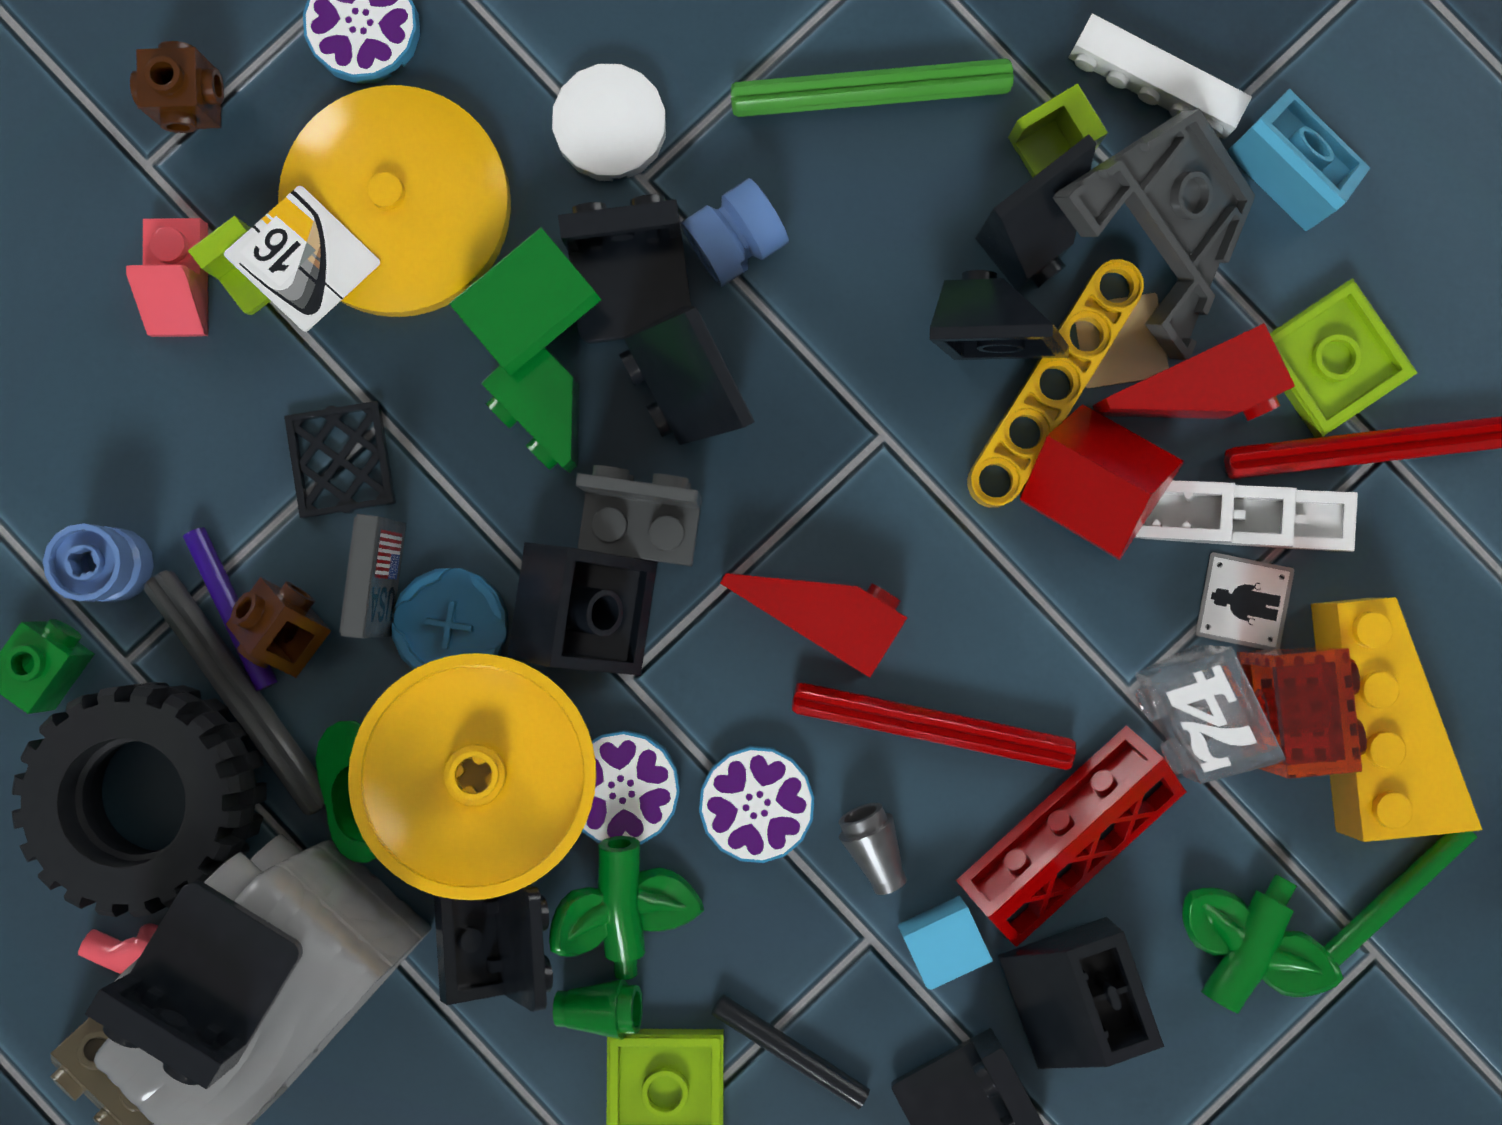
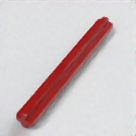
[1224,416,1502,479]
[792,683,1076,770]

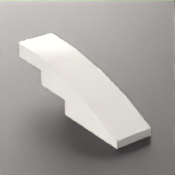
[1135,480,1358,552]

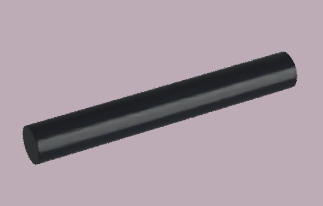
[711,994,870,1110]

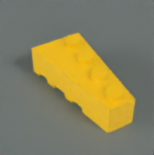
[1311,597,1482,842]

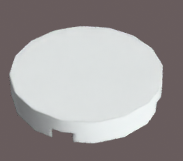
[552,64,666,181]

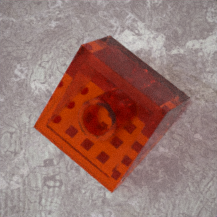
[1237,647,1367,779]

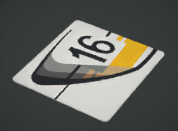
[224,186,380,332]

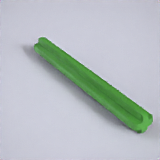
[730,58,1014,117]

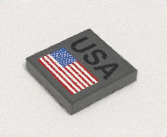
[339,514,406,639]

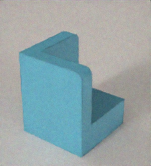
[898,895,993,990]

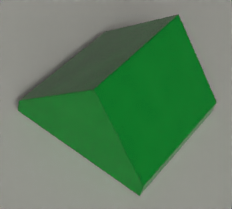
[449,227,602,376]

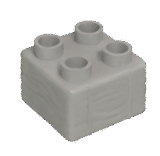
[94,834,432,1125]

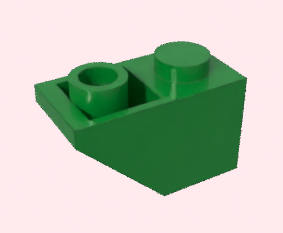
[481,348,579,473]

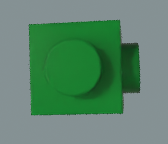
[0,619,95,714]

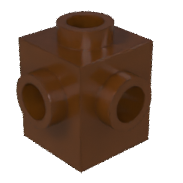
[130,41,224,133]
[226,577,331,678]

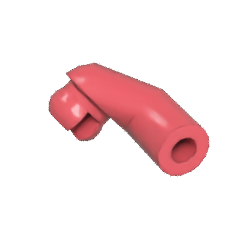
[78,923,158,974]

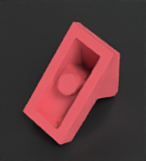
[126,218,208,337]

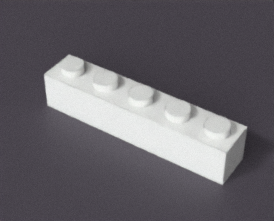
[1068,13,1252,139]

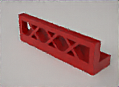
[956,725,1186,947]

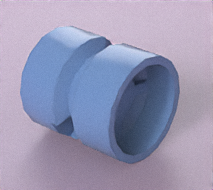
[680,178,789,287]
[43,523,154,602]

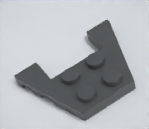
[1053,109,1255,360]

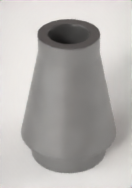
[839,803,907,895]

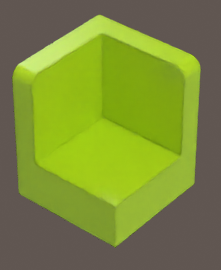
[1008,83,1108,178]
[188,215,271,315]

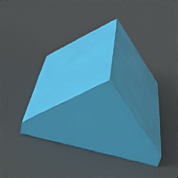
[1227,88,1370,231]

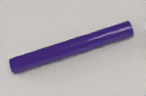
[182,527,278,692]

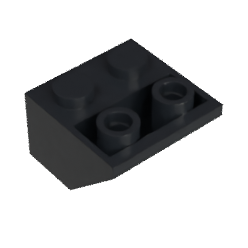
[998,917,1164,1069]

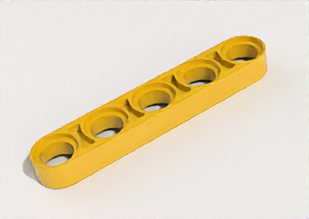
[967,259,1144,508]

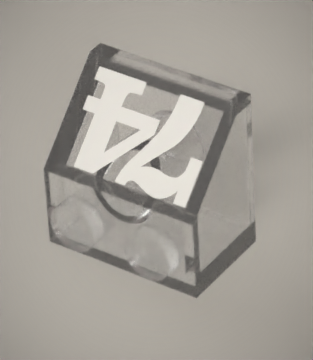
[1135,644,1286,784]

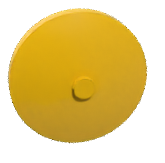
[278,85,511,317]
[348,653,596,900]

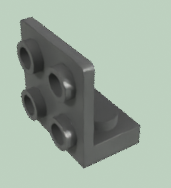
[575,465,702,567]

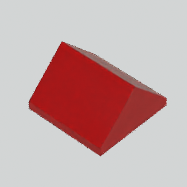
[1020,404,1184,560]

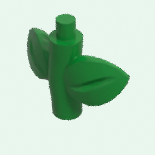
[549,836,704,980]
[1182,874,1344,1014]

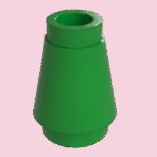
[553,979,643,1040]

